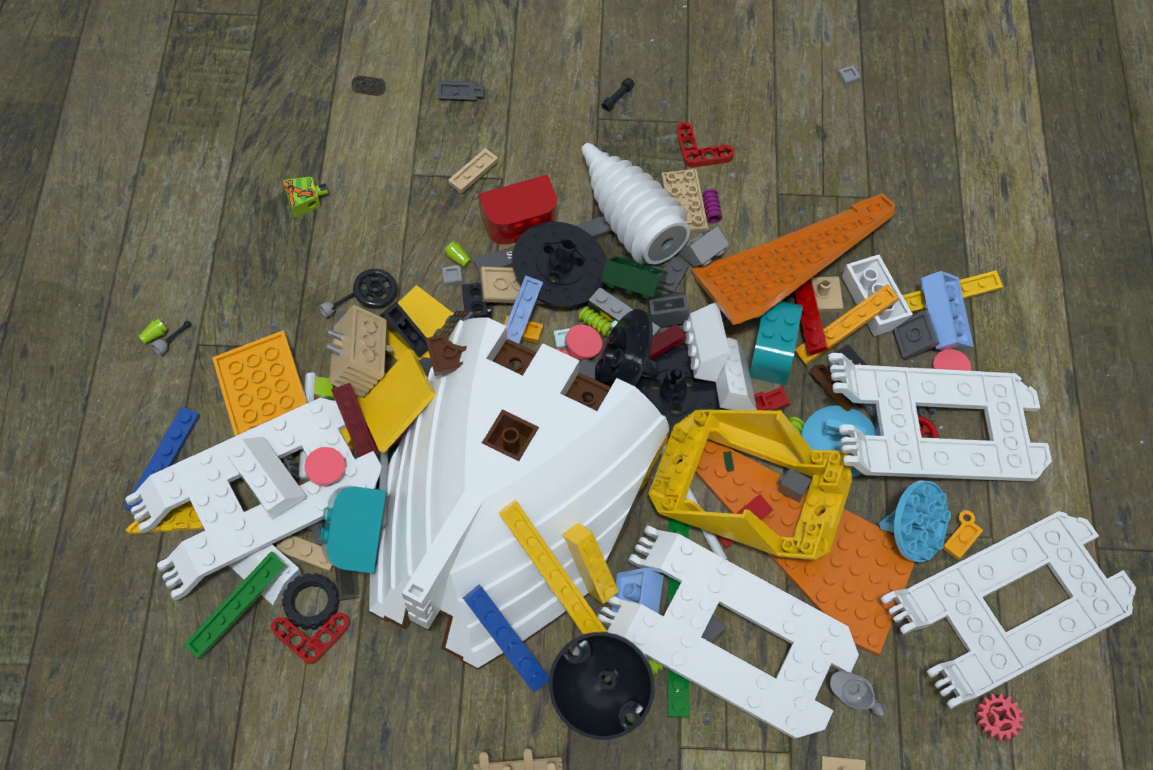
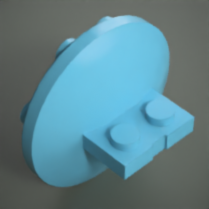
[801,406,876,478]
[879,480,951,562]

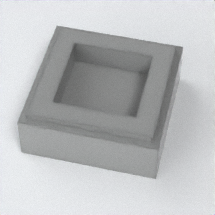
[837,65,861,86]
[442,265,463,286]

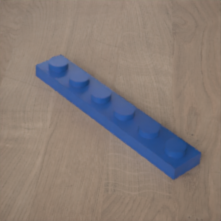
[124,407,200,512]
[463,584,549,692]

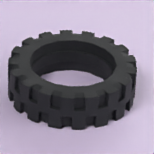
[282,573,339,630]

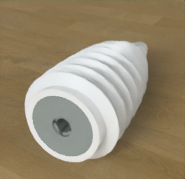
[581,143,690,264]

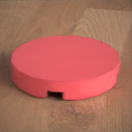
[565,324,602,360]
[932,349,971,371]
[304,447,346,486]

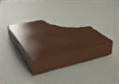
[425,334,467,376]

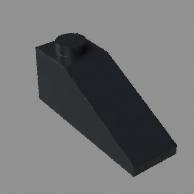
[379,302,428,358]

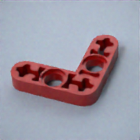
[676,122,734,168]
[271,613,350,665]

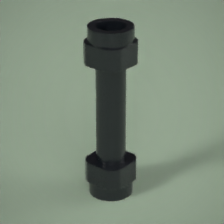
[601,77,635,111]

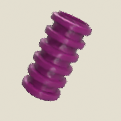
[702,189,723,223]

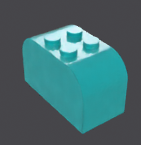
[749,301,803,385]
[319,486,386,573]

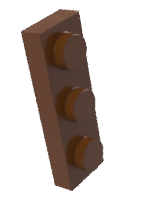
[810,364,860,412]

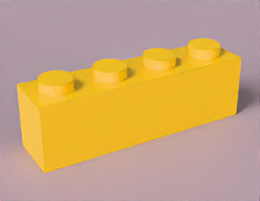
[562,522,619,604]

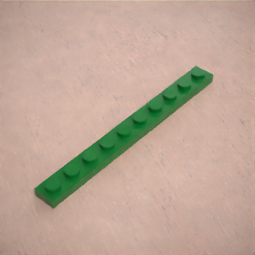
[667,518,689,718]

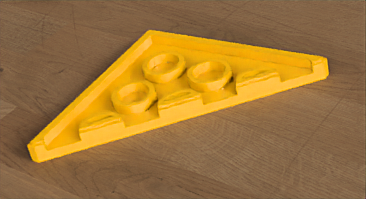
[126,501,204,534]

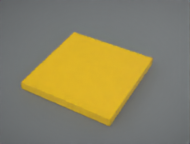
[385,285,454,362]
[359,349,436,453]

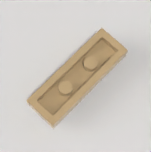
[448,148,498,194]
[275,535,334,573]

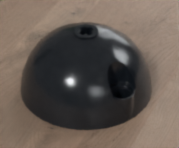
[549,632,655,740]

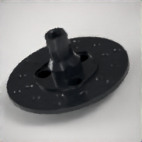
[512,222,607,307]
[595,309,661,387]
[635,347,722,439]

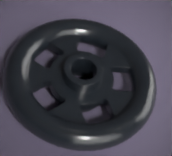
[353,269,398,308]

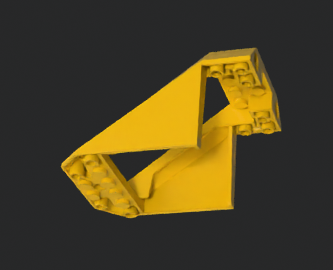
[648,410,852,560]

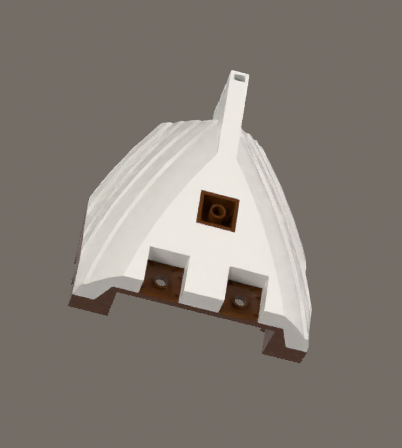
[369,318,669,670]

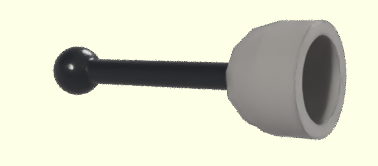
[319,292,355,318]
[151,321,191,356]

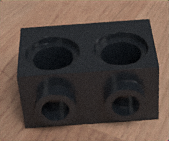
[461,283,491,318]

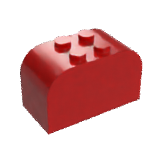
[478,174,557,245]

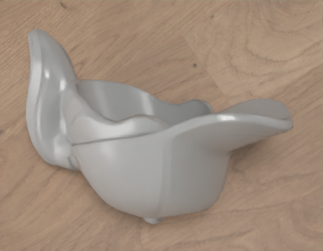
[830,671,884,716]

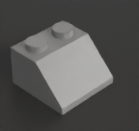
[677,226,729,267]

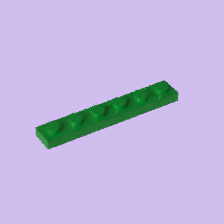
[184,551,287,659]

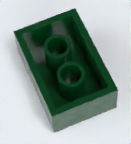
[601,256,668,299]

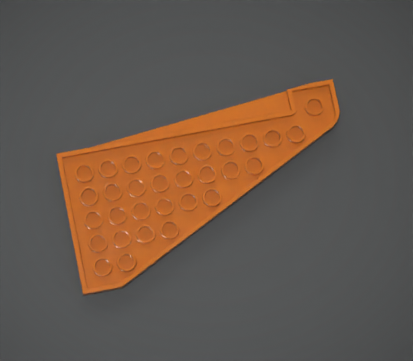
[691,193,896,325]
[695,439,915,656]

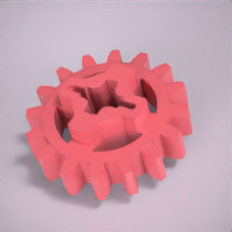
[975,694,1025,742]

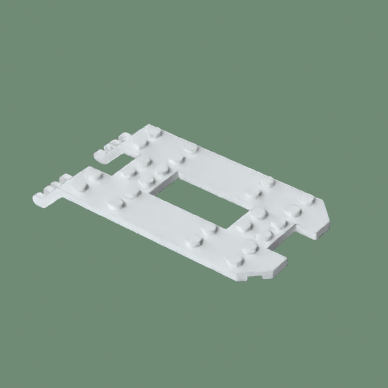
[828,353,1052,481]
[125,397,382,600]
[881,511,1136,709]
[597,525,859,739]

